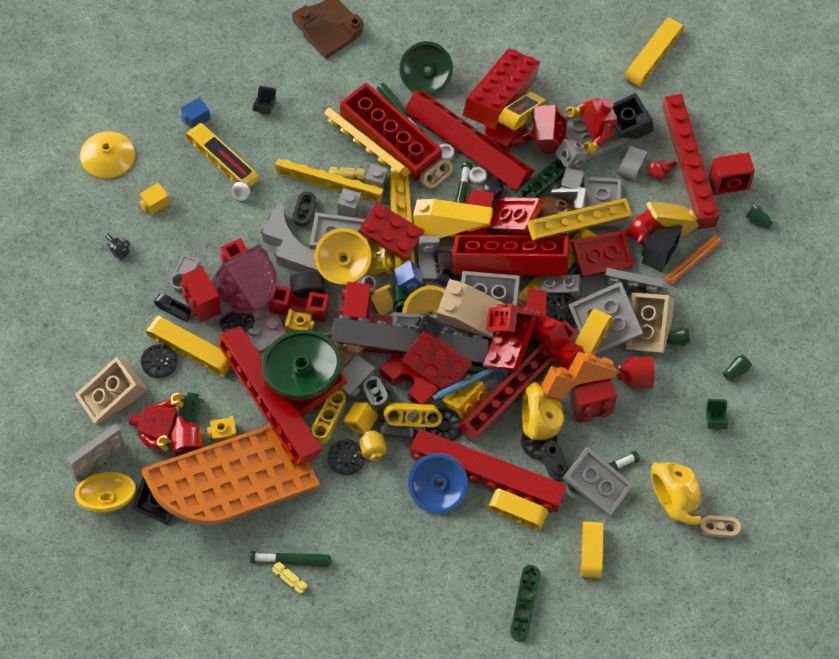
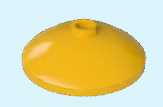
[80,131,135,179]
[314,228,372,285]
[402,286,445,315]
[75,472,136,513]

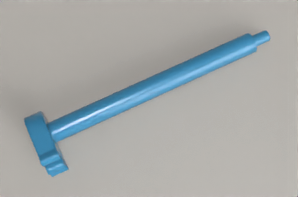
[433,369,509,400]

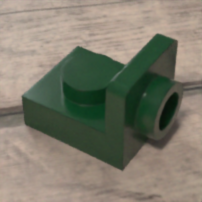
[177,392,203,422]

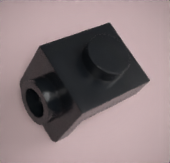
[253,85,276,114]
[415,312,445,338]

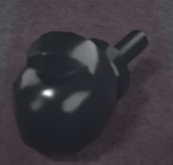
[483,179,504,200]
[105,233,131,258]

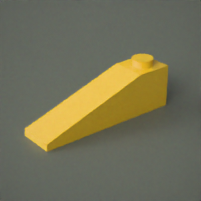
[413,199,493,242]
[646,202,699,238]

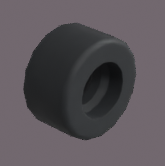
[290,271,325,298]

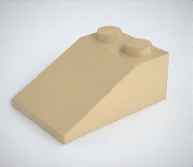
[437,279,505,339]
[626,293,675,353]
[75,356,148,424]

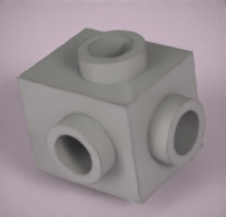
[555,139,588,168]

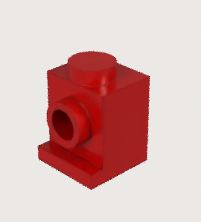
[220,238,250,269]

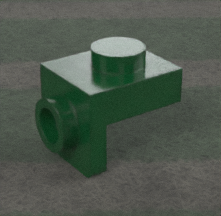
[706,399,728,430]

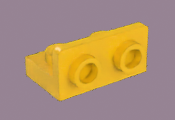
[366,240,395,276]
[442,375,489,420]

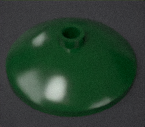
[399,41,453,95]

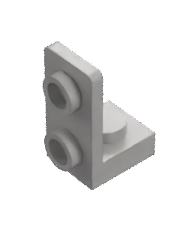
[551,187,592,210]
[417,236,439,280]
[540,275,583,301]

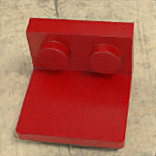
[486,304,542,332]

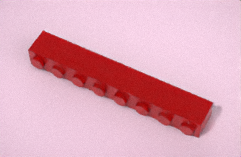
[404,90,535,191]
[662,94,719,230]
[456,320,579,441]
[217,326,322,467]
[410,428,567,513]

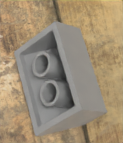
[461,271,520,305]

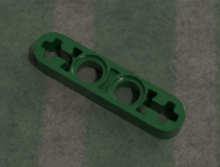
[517,159,566,198]
[510,565,540,642]

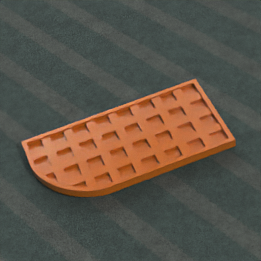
[141,425,320,525]

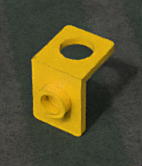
[370,284,394,315]

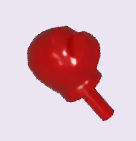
[648,160,677,179]

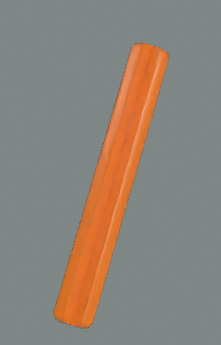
[664,235,722,285]

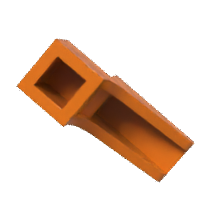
[541,352,618,400]

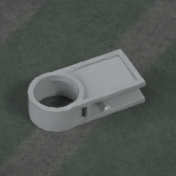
[170,255,200,293]

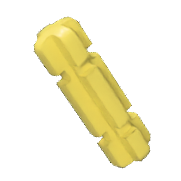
[329,167,365,179]
[272,562,308,594]

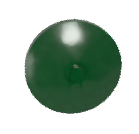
[262,330,341,400]

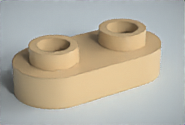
[420,159,453,188]
[700,515,741,539]

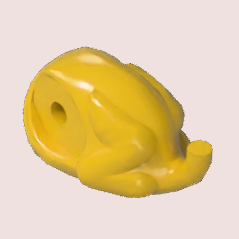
[522,381,565,440]
[651,462,702,525]

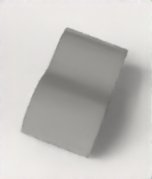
[618,145,648,181]

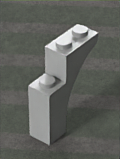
[261,203,318,272]

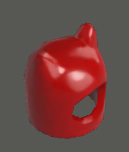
[625,209,667,244]
[616,357,655,389]
[171,416,204,457]

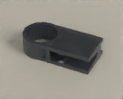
[433,249,457,288]
[154,293,192,322]

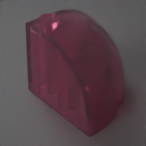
[211,244,277,315]

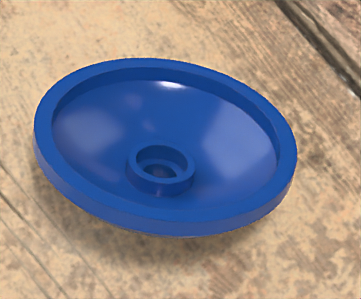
[408,453,468,513]

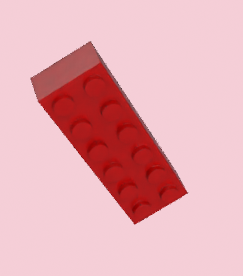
[462,48,541,130]
[340,82,442,182]
[452,235,569,277]

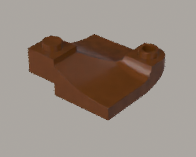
[292,0,364,59]

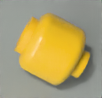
[359,430,387,461]

